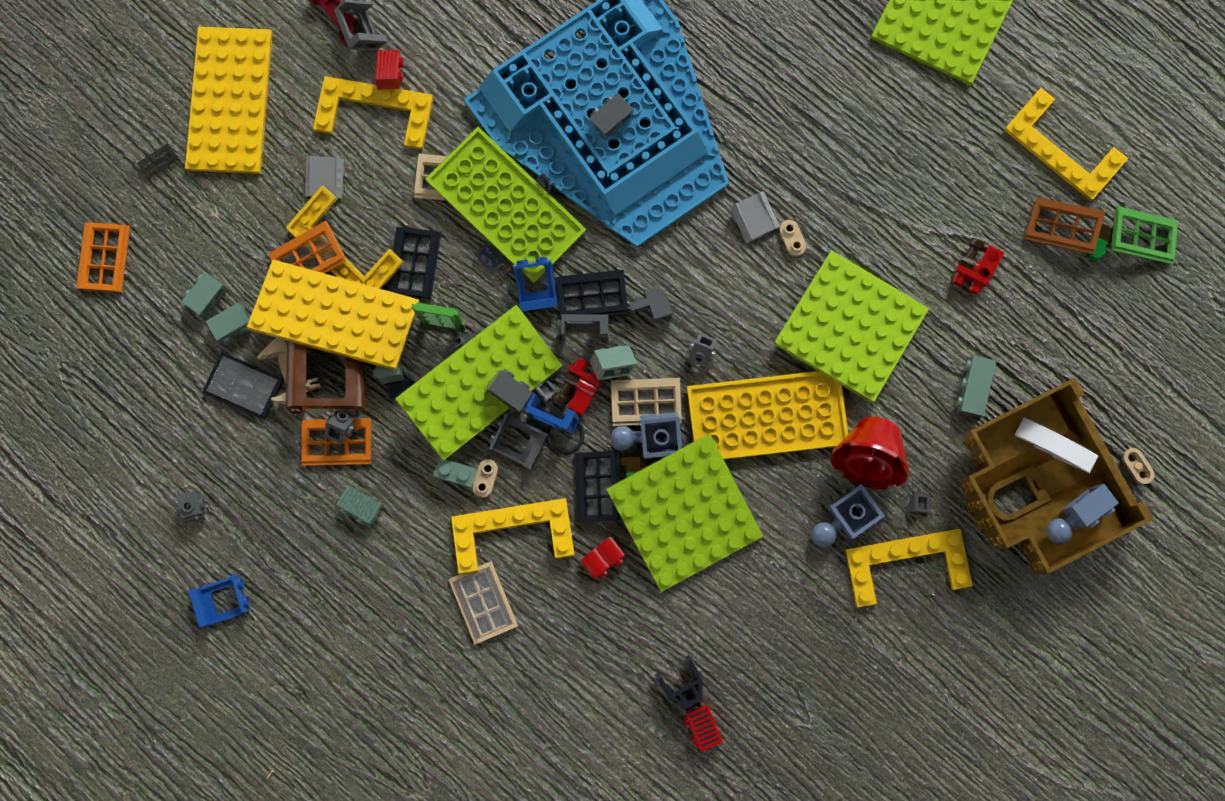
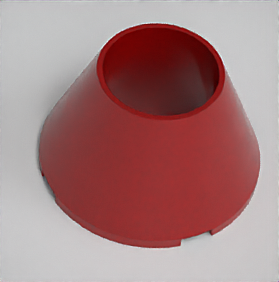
[831,417,909,489]

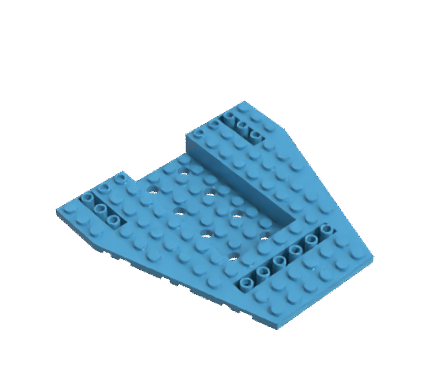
[464,0,729,248]

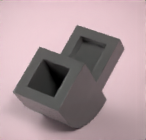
[629,290,673,323]

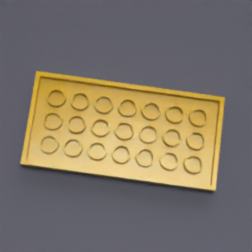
[185,27,273,174]
[247,260,420,370]
[687,371,848,460]

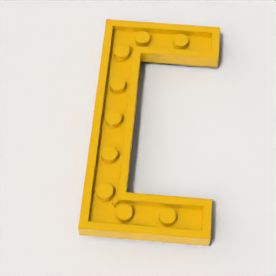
[313,76,434,150]
[1004,88,1128,201]
[286,186,404,289]
[451,498,575,575]
[845,529,973,607]

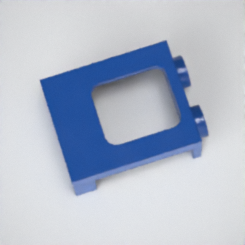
[513,257,558,311]
[525,393,580,435]
[188,574,250,628]

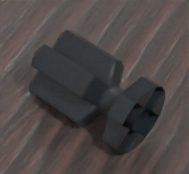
[536,173,556,193]

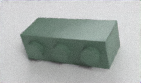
[956,355,996,419]

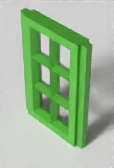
[1111,206,1178,265]
[411,302,466,330]

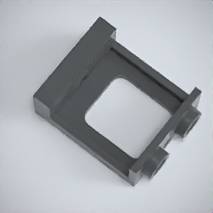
[334,0,388,51]
[558,314,609,341]
[488,414,549,469]

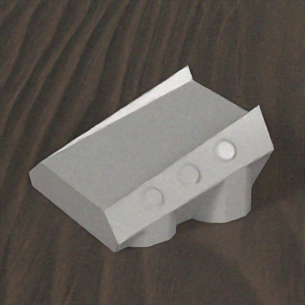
[305,155,346,200]
[730,191,780,244]

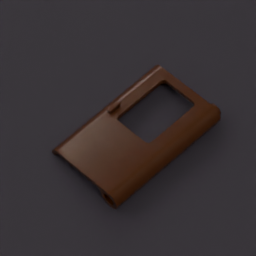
[286,341,365,414]

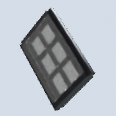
[387,227,441,299]
[556,269,629,320]
[202,352,284,421]
[574,450,622,523]

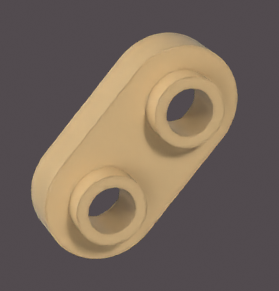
[779,220,806,257]
[1121,448,1154,485]
[473,459,498,498]

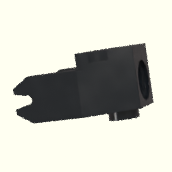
[655,655,704,712]

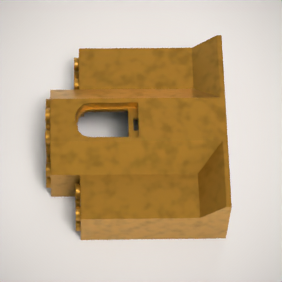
[960,378,1154,575]

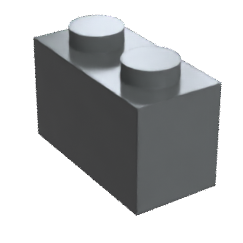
[589,93,633,140]
[485,370,533,412]

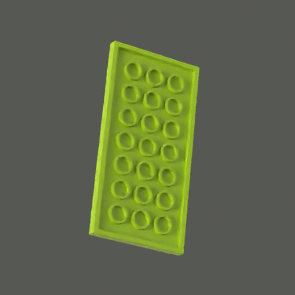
[425,127,586,284]
[395,305,563,460]

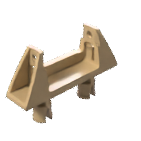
[257,338,321,405]

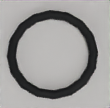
[546,415,585,454]

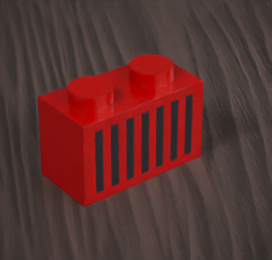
[684,704,723,752]

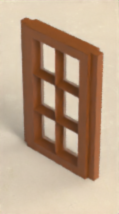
[1025,197,1106,255]

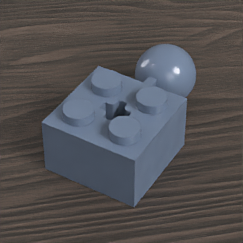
[610,412,682,458]
[811,484,885,547]
[1046,484,1119,544]

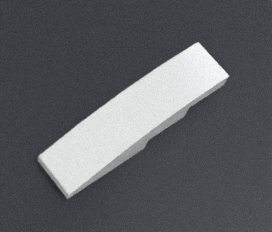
[1015,418,1098,474]

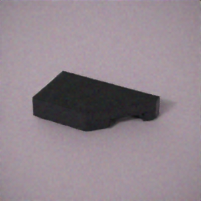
[387,377,413,399]

